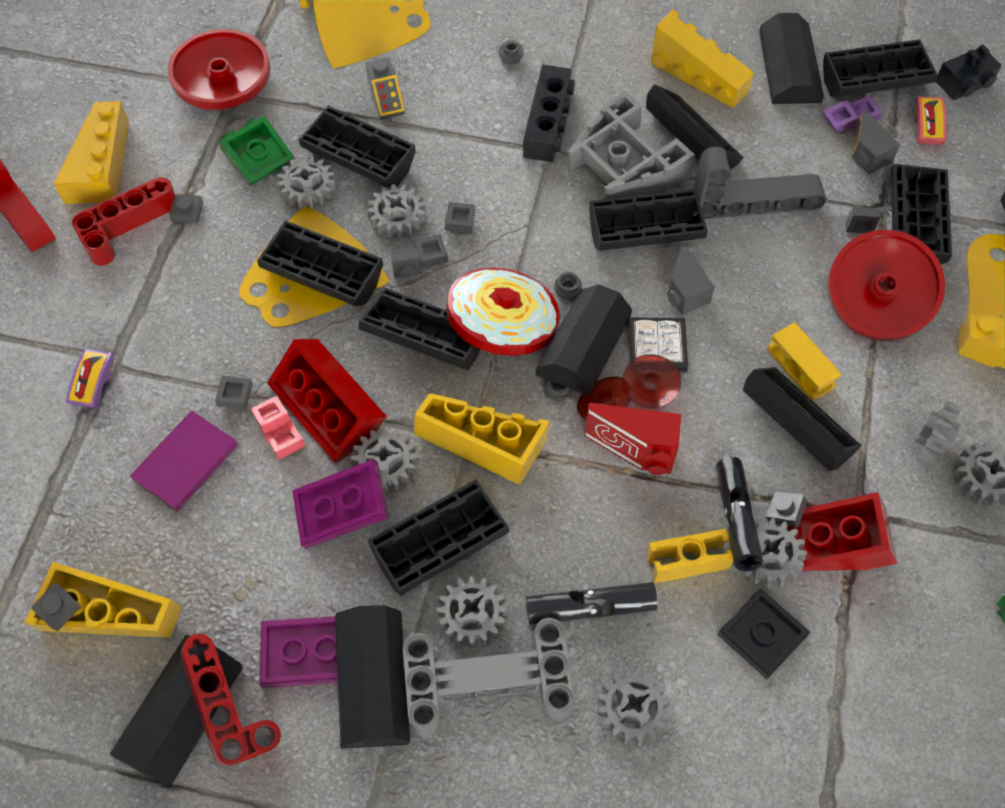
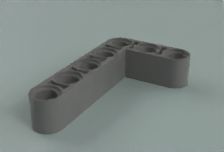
[694,147,827,219]

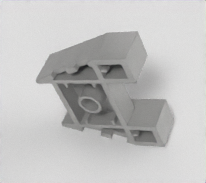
[568,91,695,199]

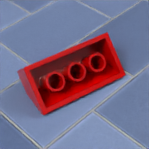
[267,339,387,463]

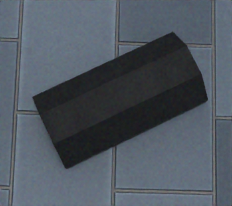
[759,13,824,104]
[823,39,938,96]
[645,84,744,170]
[299,105,416,187]
[891,164,952,264]
[589,189,708,251]
[257,220,383,307]
[535,284,632,396]
[358,288,480,370]
[743,367,862,471]
[368,479,509,596]
[335,605,410,749]
[109,635,243,788]

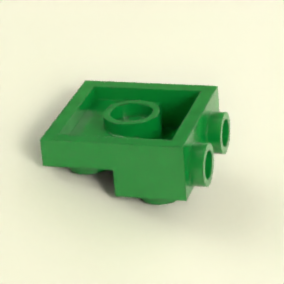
[220,115,295,187]

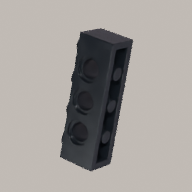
[523,64,575,162]

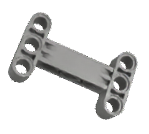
[403,618,574,737]

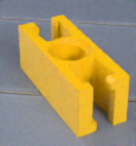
[767,322,842,401]
[646,529,733,583]

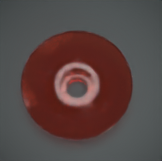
[622,354,681,409]
[577,376,633,421]

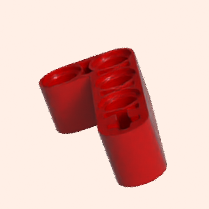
[0,159,56,253]
[71,177,176,266]
[180,633,281,767]

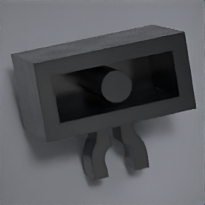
[935,44,1002,101]

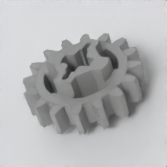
[277,156,336,209]
[367,184,426,238]
[915,401,961,465]
[351,428,418,493]
[954,441,1005,507]
[743,518,807,588]
[437,576,507,648]
[597,669,671,746]

